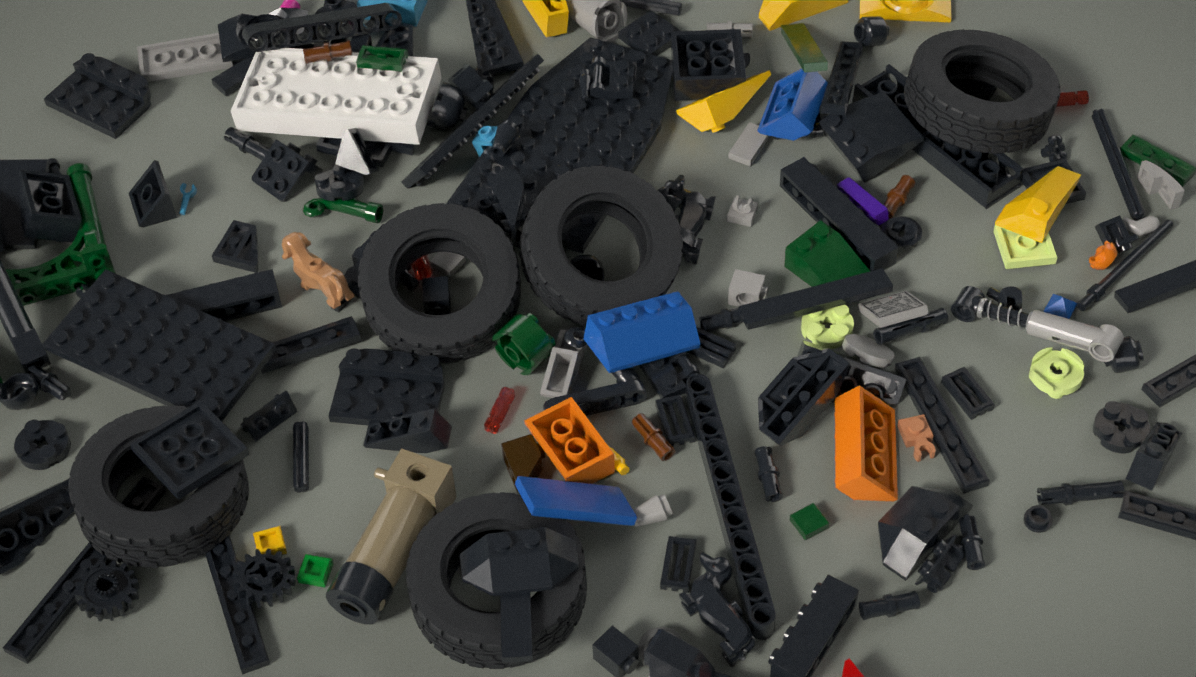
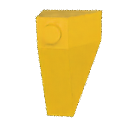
[995,166,1081,243]

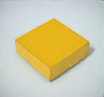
[253,526,287,555]

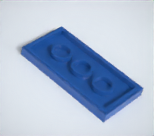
[515,476,637,526]

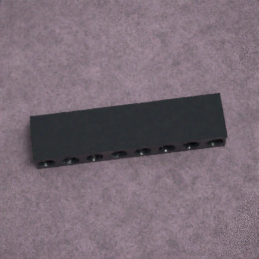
[852,64,1024,209]

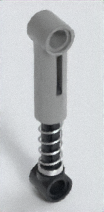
[951,286,1124,362]

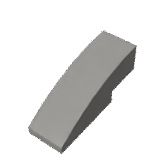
[540,329,587,398]

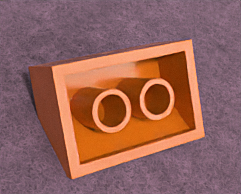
[524,397,615,484]

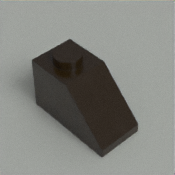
[501,434,545,495]

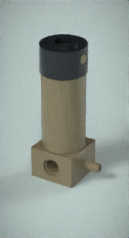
[326,448,456,624]

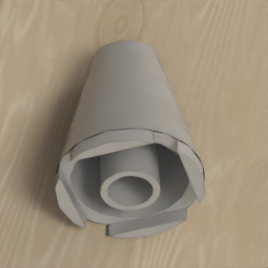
[566,0,627,42]

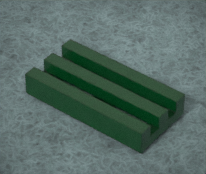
[356,45,409,72]

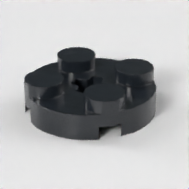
[314,165,364,201]
[1093,401,1150,454]
[14,419,71,470]

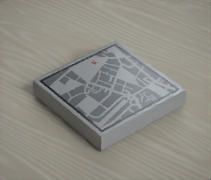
[859,291,928,328]

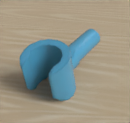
[179,183,197,215]

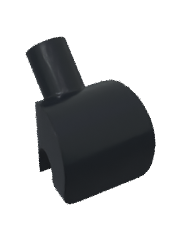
[986,286,1022,311]

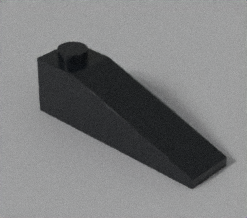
[797,340,907,404]
[0,479,74,574]

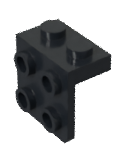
[252,139,323,202]

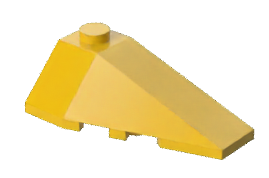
[676,70,771,133]

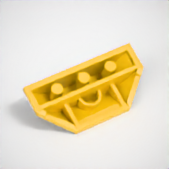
[759,0,849,31]

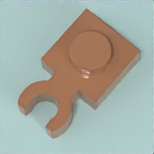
[897,414,936,462]

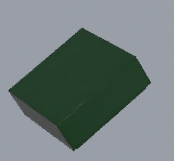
[790,503,829,540]

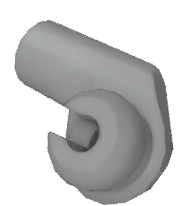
[1123,216,1159,236]

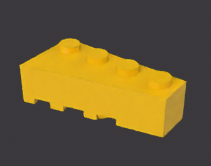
[522,0,569,37]

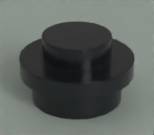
[1023,505,1053,533]

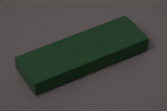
[1120,135,1196,188]

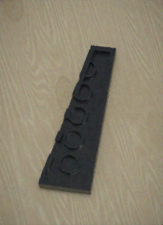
[466,0,524,76]

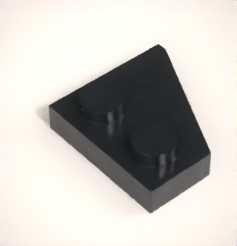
[212,220,259,273]

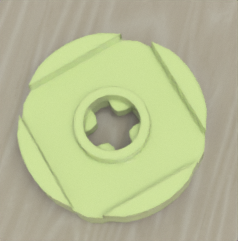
[801,304,854,349]
[1029,347,1084,399]

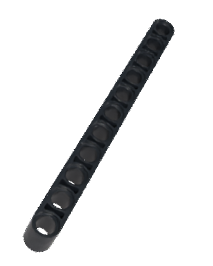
[686,374,776,640]

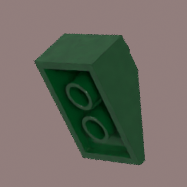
[784,220,870,305]

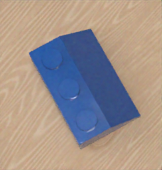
[757,69,828,141]

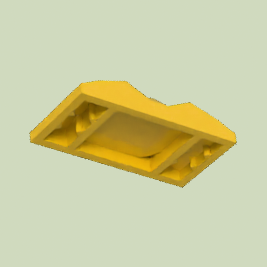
[859,0,951,23]

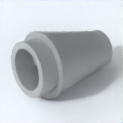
[633,494,673,527]

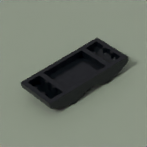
[218,7,314,62]

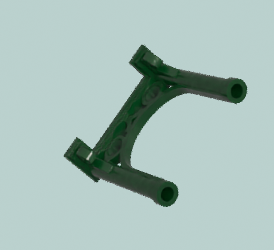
[6,163,116,306]

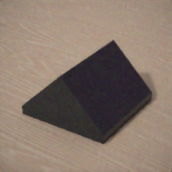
[128,160,177,228]

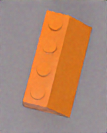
[834,385,898,502]

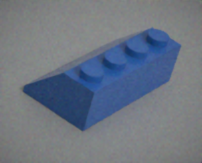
[583,291,700,373]

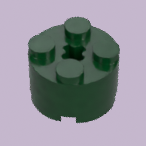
[493,313,556,375]

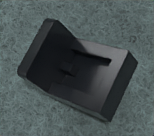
[1095,215,1139,254]

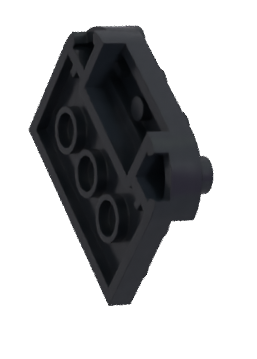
[44,53,151,139]
[328,348,445,426]

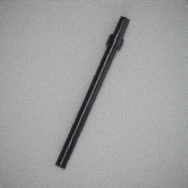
[1076,219,1174,311]

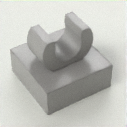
[727,195,758,227]

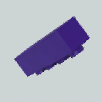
[837,177,889,226]

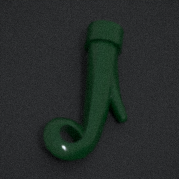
[303,198,384,224]

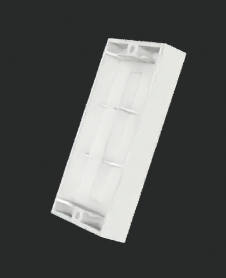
[231,48,442,144]

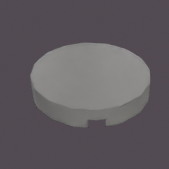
[842,334,895,368]

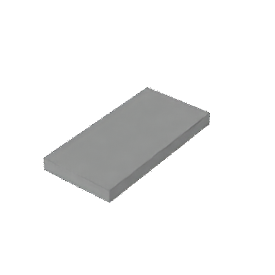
[137,33,233,82]

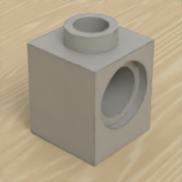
[728,269,769,307]

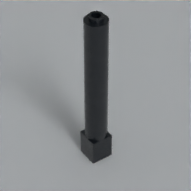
[0,259,51,373]

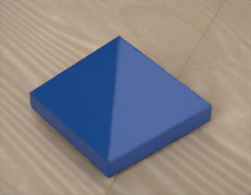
[1043,294,1077,319]

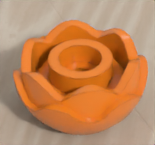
[1089,241,1117,270]

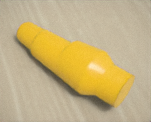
[609,447,630,475]

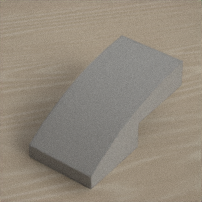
[1137,160,1185,210]

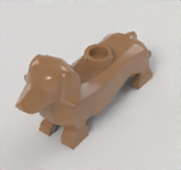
[282,232,355,309]

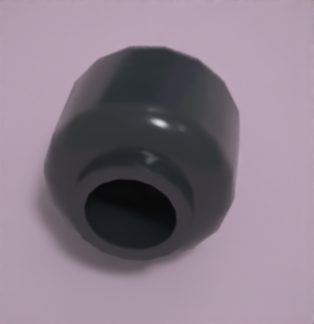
[854,16,889,47]
[1104,336,1144,373]

